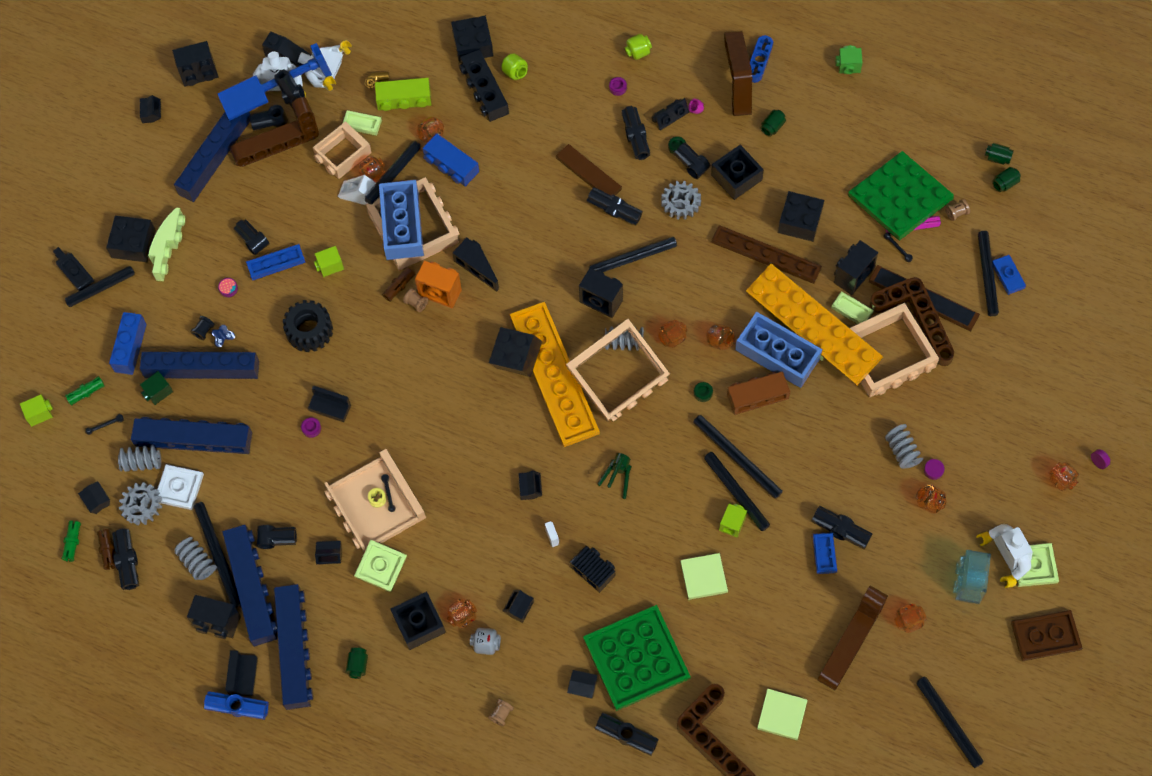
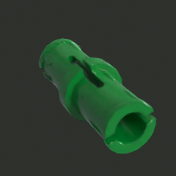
[65,376,105,406]
[61,521,81,562]

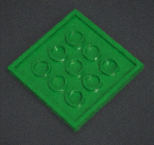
[848,151,954,241]
[583,605,691,711]

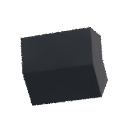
[140,95,161,124]
[518,470,542,500]
[78,481,110,514]
[315,541,342,565]
[503,590,534,623]
[567,670,598,698]

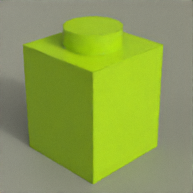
[314,246,344,277]
[20,395,53,427]
[719,504,747,538]

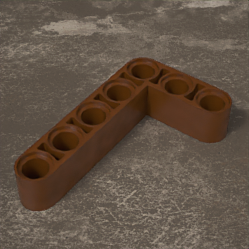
[724,31,752,116]
[230,97,319,167]
[870,277,954,366]
[817,585,888,691]
[677,684,756,776]

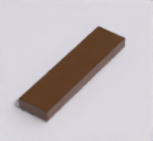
[556,144,622,196]

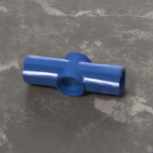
[204,691,269,720]

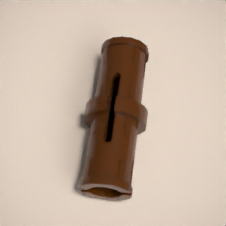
[382,267,415,302]
[97,529,116,570]

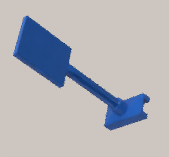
[218,43,332,121]

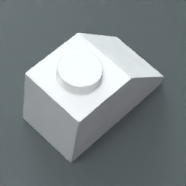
[338,175,378,205]

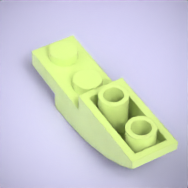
[148,208,185,281]

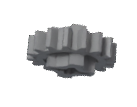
[661,181,701,220]
[119,482,162,526]

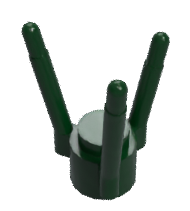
[598,453,632,499]

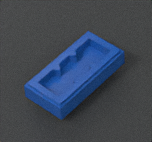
[992,255,1026,295]
[812,533,837,574]

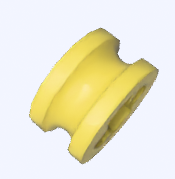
[368,488,386,508]

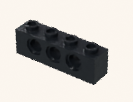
[459,49,509,122]

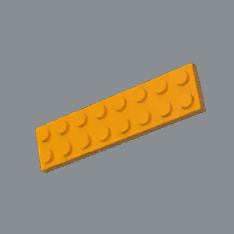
[746,264,883,386]
[510,302,600,447]

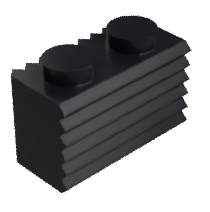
[570,546,616,593]

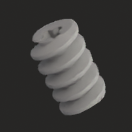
[605,326,644,351]
[885,424,923,469]
[118,445,161,472]
[175,537,217,580]

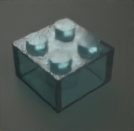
[953,550,991,604]

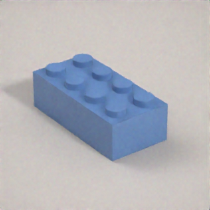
[379,180,424,260]
[735,312,823,388]

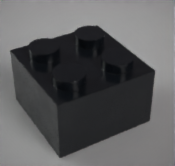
[451,15,494,63]
[172,41,219,87]
[711,144,764,200]
[778,191,825,242]
[106,216,156,262]
[834,240,879,295]
[579,268,623,318]
[489,327,542,377]
[390,591,446,650]
[187,595,241,639]

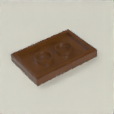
[1011,610,1083,662]

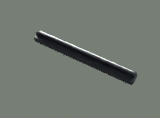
[365,141,420,205]
[978,231,999,317]
[589,237,677,272]
[704,452,770,531]
[916,677,984,768]

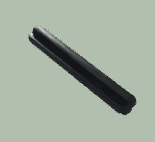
[65,266,135,307]

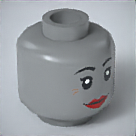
[470,628,501,655]

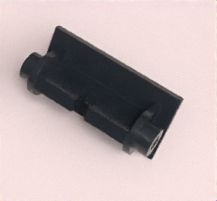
[651,98,689,130]

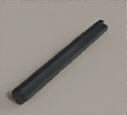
[693,415,783,499]
[194,502,241,608]

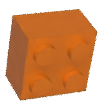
[415,260,462,309]

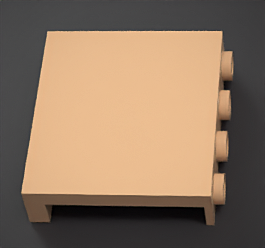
[324,449,426,553]

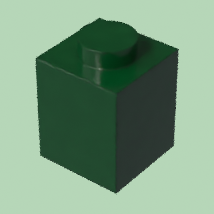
[140,371,173,405]

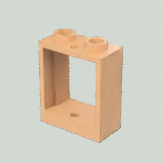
[313,121,372,179]

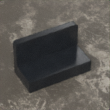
[308,386,351,422]
[225,650,258,696]

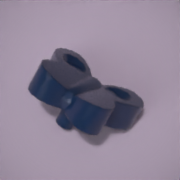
[211,324,235,347]

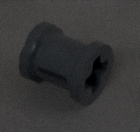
[190,316,215,340]

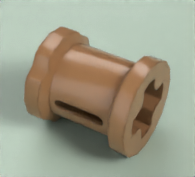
[945,199,970,221]
[403,289,428,312]
[488,699,514,726]

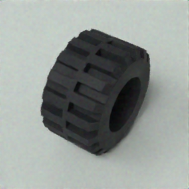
[283,300,333,352]

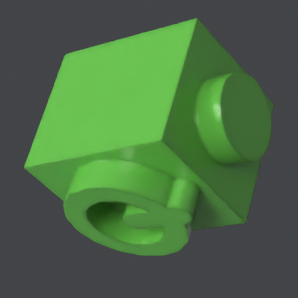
[835,45,863,74]

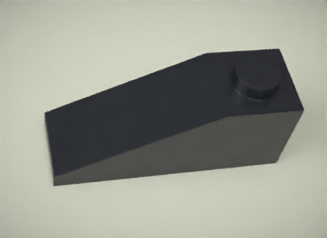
[262,31,311,67]
[452,237,499,292]

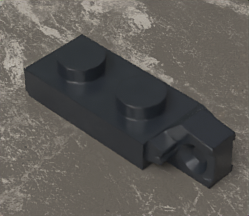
[53,247,95,291]

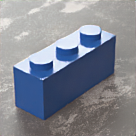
[423,134,479,187]
[109,312,147,375]

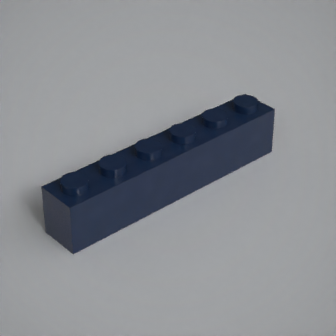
[174,112,250,202]
[140,352,260,379]
[131,417,252,454]
[222,525,277,647]
[274,584,313,710]

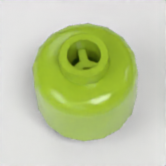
[624,34,652,60]
[501,54,528,80]

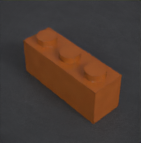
[727,371,790,415]

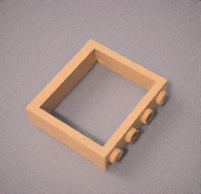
[366,177,460,271]
[850,303,939,398]
[566,319,670,422]

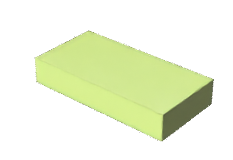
[342,110,382,136]
[831,291,874,324]

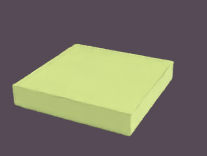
[354,540,407,592]
[1017,543,1059,587]
[680,553,728,600]
[757,689,807,740]

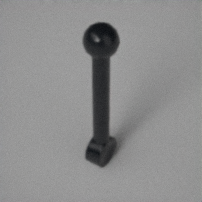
[884,232,913,262]
[85,414,124,435]
[381,474,396,512]

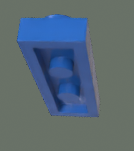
[246,244,306,280]

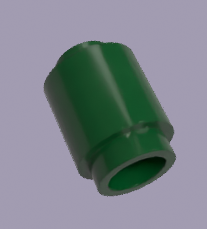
[760,110,786,137]
[985,143,1014,165]
[992,167,1021,192]
[345,647,368,679]

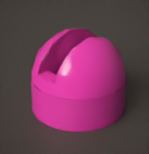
[688,99,704,114]

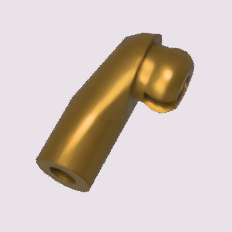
[365,71,389,88]

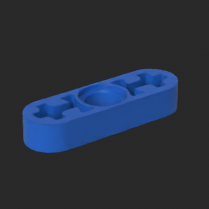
[750,35,773,83]

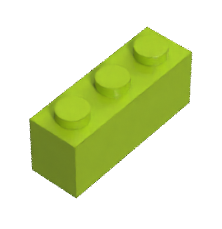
[375,78,431,111]

